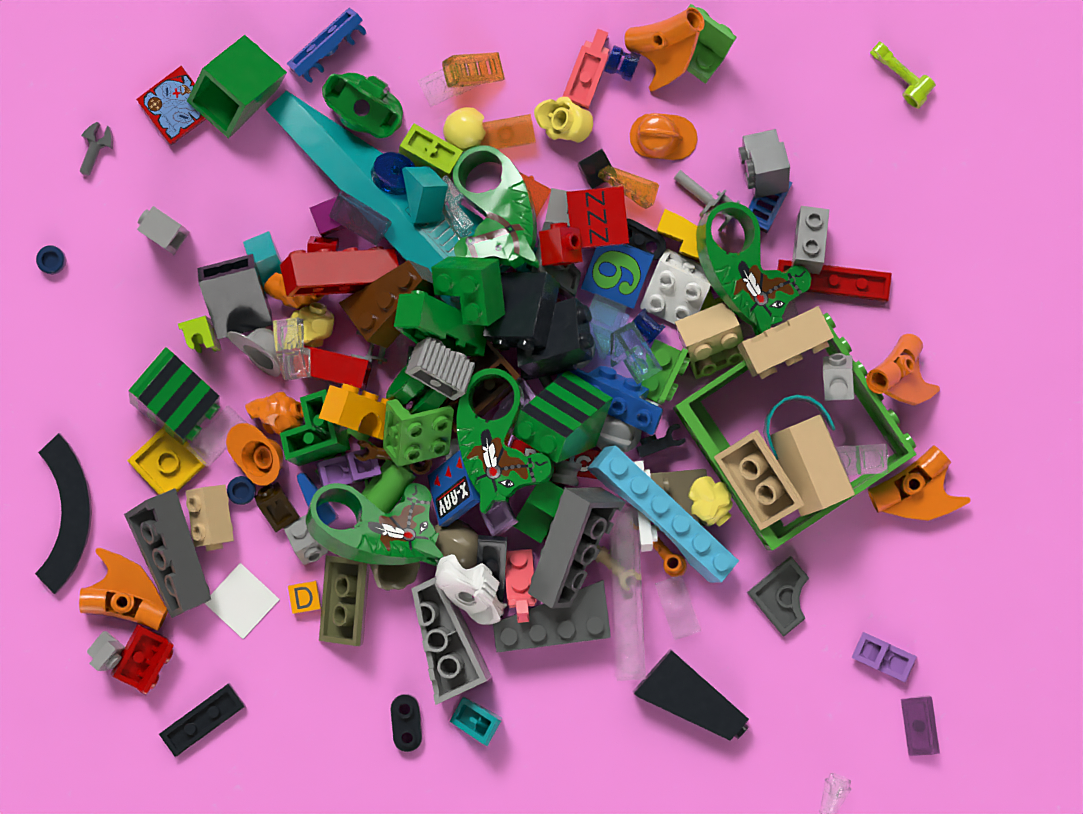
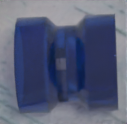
[604,45,641,82]

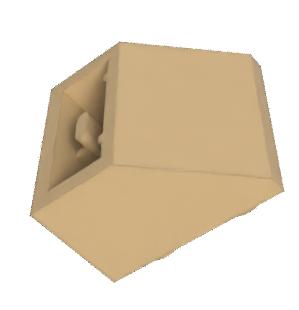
[675,302,744,379]

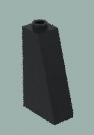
[633,649,749,741]

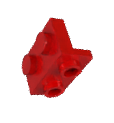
[110,624,174,695]

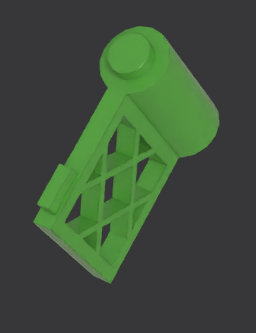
[315,427,416,514]

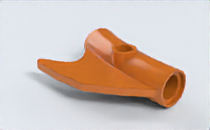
[624,7,705,91]
[866,334,940,406]
[868,445,971,521]
[79,547,168,631]

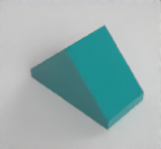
[402,166,448,224]
[243,231,282,294]
[449,697,502,746]

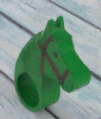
[453,145,540,269]

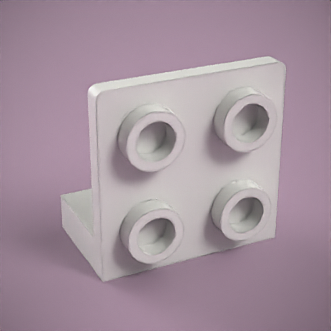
[640,249,711,324]

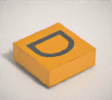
[288,581,321,614]

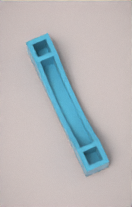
[587,445,739,583]

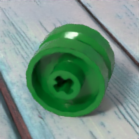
[386,362,447,415]

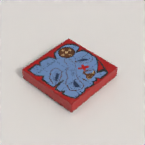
[136,66,206,145]

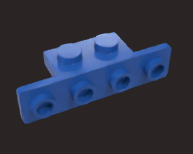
[556,366,663,435]

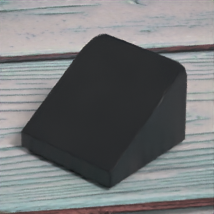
[578,149,616,189]

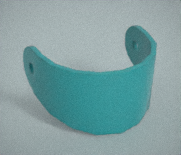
[763,395,836,460]

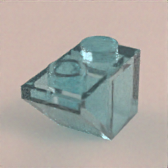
[589,293,629,361]

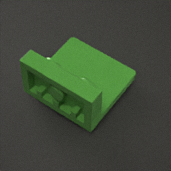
[687,4,737,84]
[636,339,690,405]
[383,399,454,467]

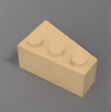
[737,306,834,379]

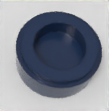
[36,245,66,275]
[227,476,256,505]

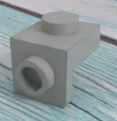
[823,353,854,401]
[284,515,329,565]
[87,631,125,671]

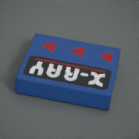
[427,450,480,527]

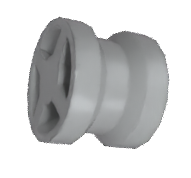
[550,460,582,486]

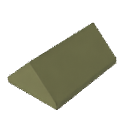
[319,555,370,646]

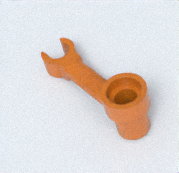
[629,519,687,578]

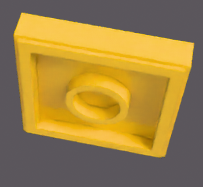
[127,429,208,495]

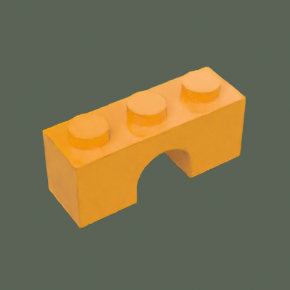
[319,383,389,440]

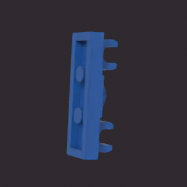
[286,7,366,83]

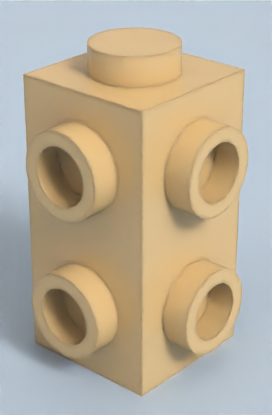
[186,485,234,551]

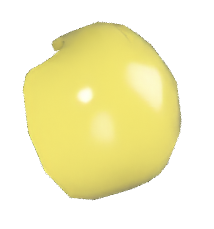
[443,107,486,153]

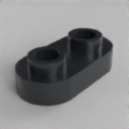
[627,218,666,261]
[390,694,422,752]

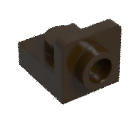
[254,482,300,532]

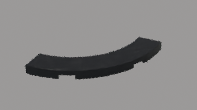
[35,433,92,594]

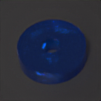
[371,152,415,195]

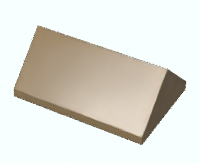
[770,414,855,517]
[714,430,805,530]

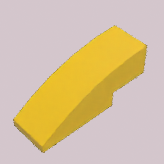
[656,209,722,262]

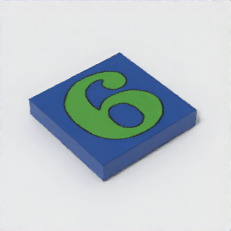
[581,244,654,309]

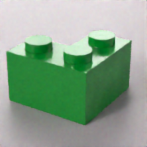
[431,256,505,326]
[280,389,351,466]
[513,481,564,543]

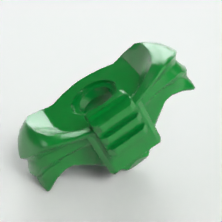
[322,73,403,138]

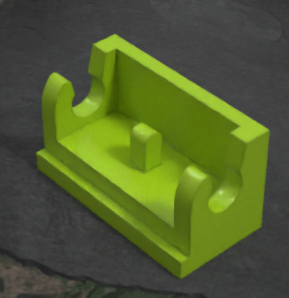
[398,123,463,184]
[178,315,222,353]

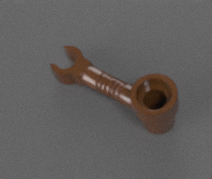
[354,440,432,475]

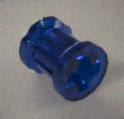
[628,308,666,345]

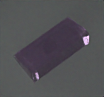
[329,190,392,246]
[901,695,940,756]

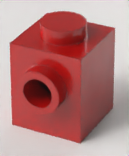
[539,223,583,266]

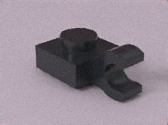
[636,424,686,458]

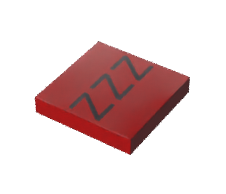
[566,186,629,249]

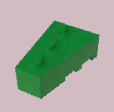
[394,290,487,356]

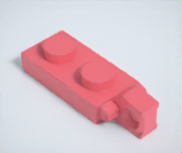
[562,29,610,109]
[505,549,536,623]

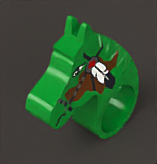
[696,202,811,336]
[457,368,554,514]
[306,483,444,566]

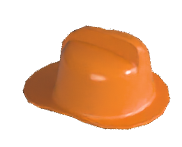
[630,113,698,160]
[226,423,284,486]

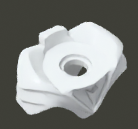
[435,554,507,625]

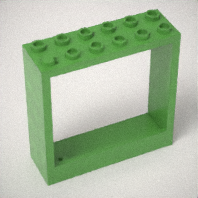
[673,313,917,551]

